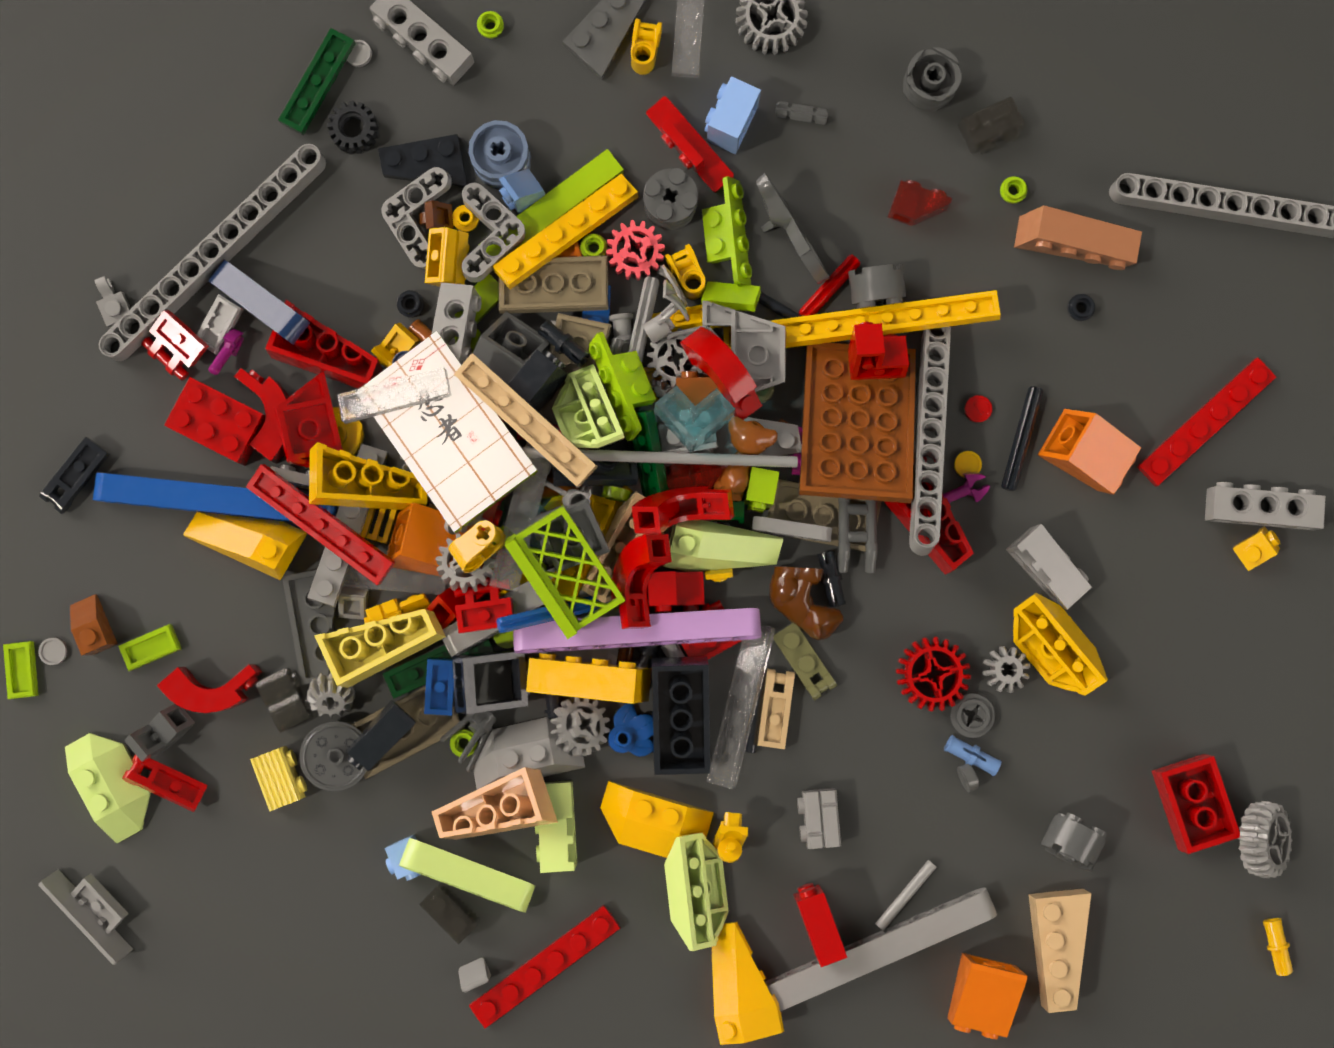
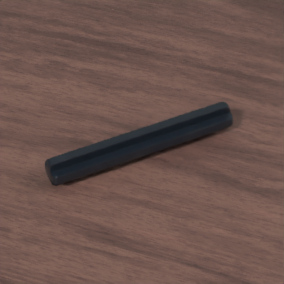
[1001,386,1044,491]

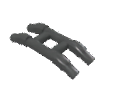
[838,498,877,573]

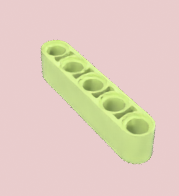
[399,838,535,913]

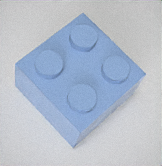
[704,76,761,155]

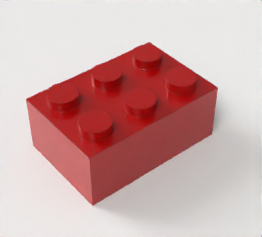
[164,377,265,466]
[1152,754,1240,854]

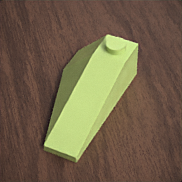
[663,520,783,572]

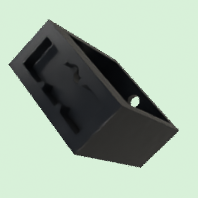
[452,649,530,715]

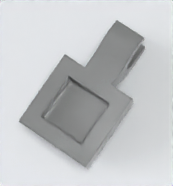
[94,276,131,328]

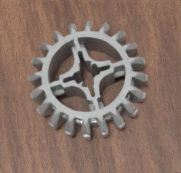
[735,0,808,55]
[1238,801,1293,878]

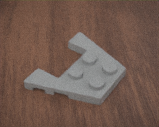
[702,301,786,409]

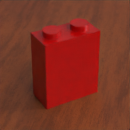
[793,883,847,967]

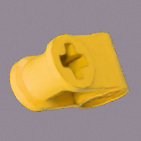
[631,18,663,75]
[664,244,706,300]
[448,520,506,573]

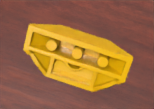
[1013,593,1108,696]
[600,781,714,858]

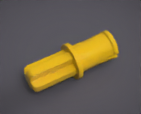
[1263,918,1293,976]

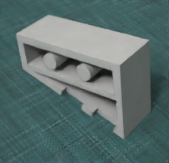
[1006,524,1092,610]

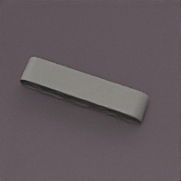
[442,567,556,657]

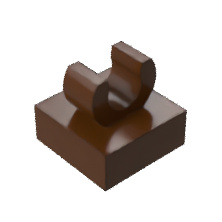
[419,200,453,230]

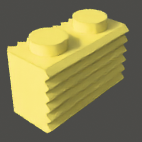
[250,746,307,811]

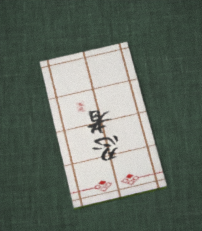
[356,331,538,533]

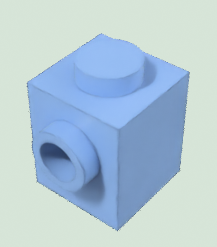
[385,834,421,881]

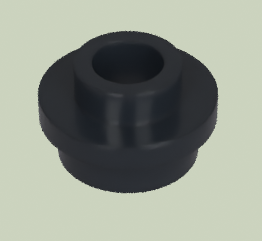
[397,290,424,318]
[1067,294,1095,321]

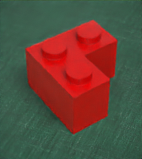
[848,322,909,380]
[648,571,705,612]

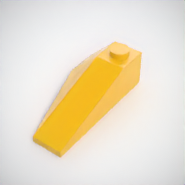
[183,512,307,580]
[712,922,784,1045]

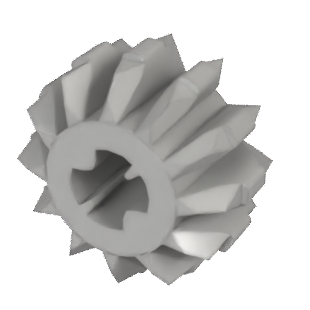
[982,646,1031,693]
[307,672,355,718]

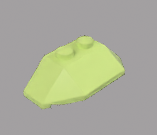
[552,364,625,449]
[65,733,151,843]
[664,833,729,951]

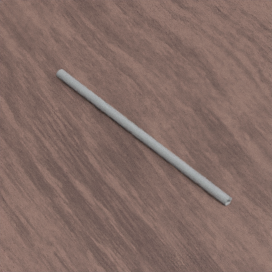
[521,447,798,468]

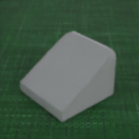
[338,584,369,620]
[458,957,491,992]

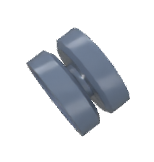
[468,120,531,189]

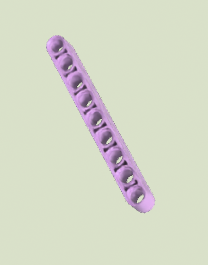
[513,608,762,654]

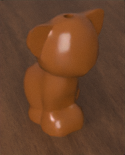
[713,417,777,501]

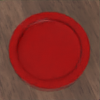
[964,395,992,423]

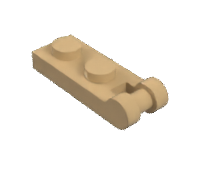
[757,668,795,749]

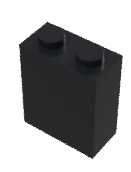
[508,349,568,413]

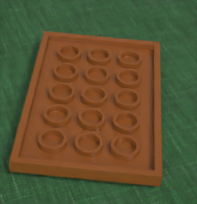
[799,343,916,503]

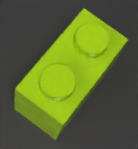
[743,467,779,513]

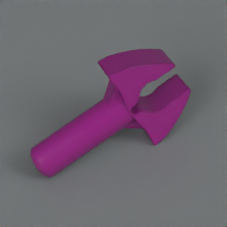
[208,328,244,375]
[943,472,990,503]

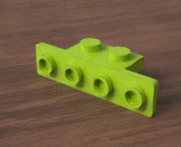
[702,176,752,285]
[589,332,656,441]

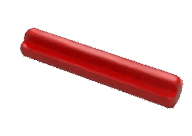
[799,254,861,316]

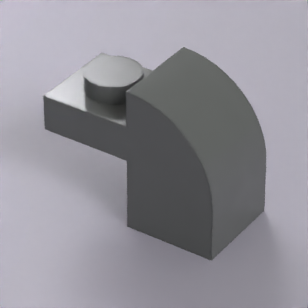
[124,704,195,762]

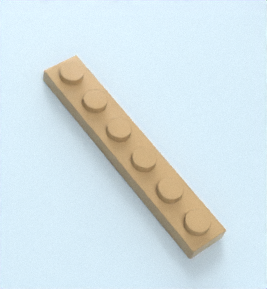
[454,353,598,488]

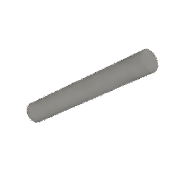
[875,860,937,931]

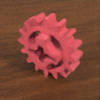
[606,220,665,281]

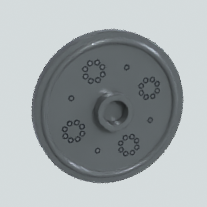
[300,721,367,791]

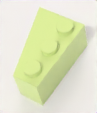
[535,780,577,873]

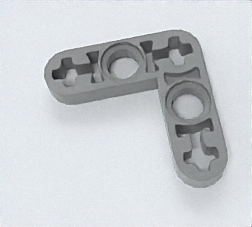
[381,167,452,269]
[462,183,525,283]

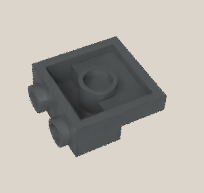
[533,498,610,572]

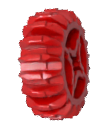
[896,637,971,711]

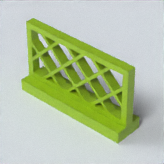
[505,505,625,639]

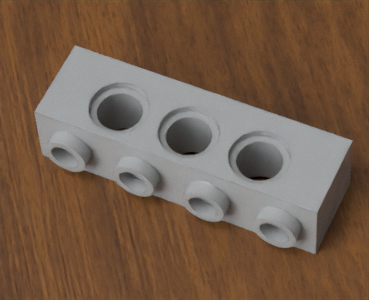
[370,0,475,86]
[432,282,482,365]
[1205,482,1326,531]

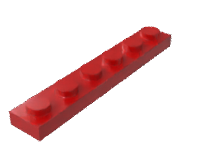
[1137,357,1276,487]
[246,464,396,585]
[469,904,620,1029]

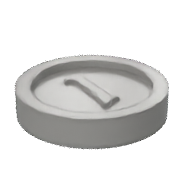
[347,40,372,67]
[38,638,68,665]

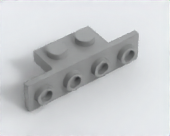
[39,869,133,965]

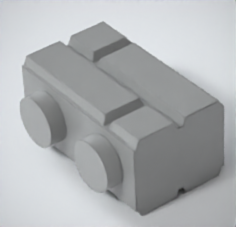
[797,788,841,849]

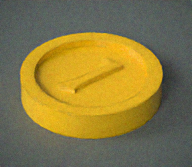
[954,451,982,478]

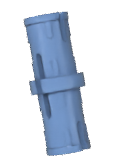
[944,735,1002,776]

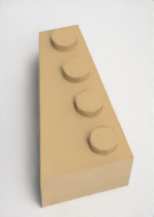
[1028,889,1091,1013]

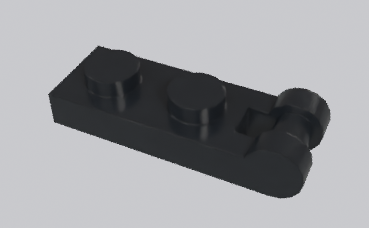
[39,437,110,514]

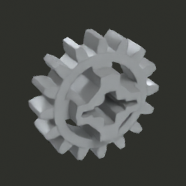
[647,328,703,388]
[435,533,498,593]
[551,697,610,756]

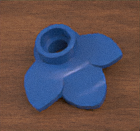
[608,703,653,757]

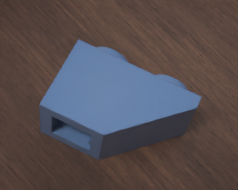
[499,168,545,214]

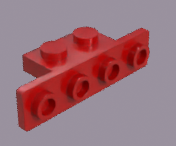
[646,96,734,193]

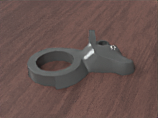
[756,172,830,284]

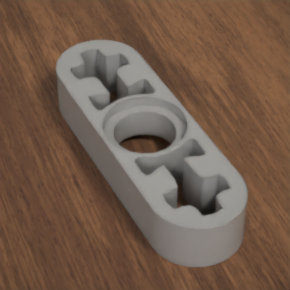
[752,516,833,542]

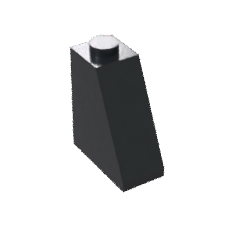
[346,700,416,771]

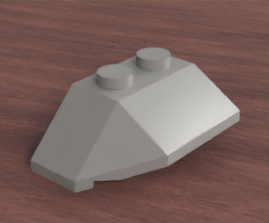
[473,717,585,790]

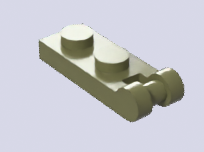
[772,623,837,701]

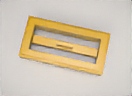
[360,508,398,545]

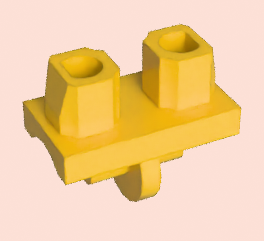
[713,812,748,863]

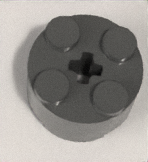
[903,47,962,112]
[643,168,698,230]
[848,264,906,309]
[1040,812,1107,872]

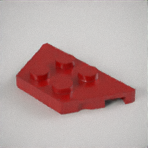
[274,372,343,468]

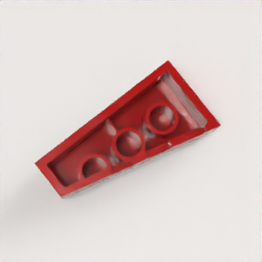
[265,299,383,389]
[884,456,974,575]

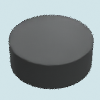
[957,764,979,793]

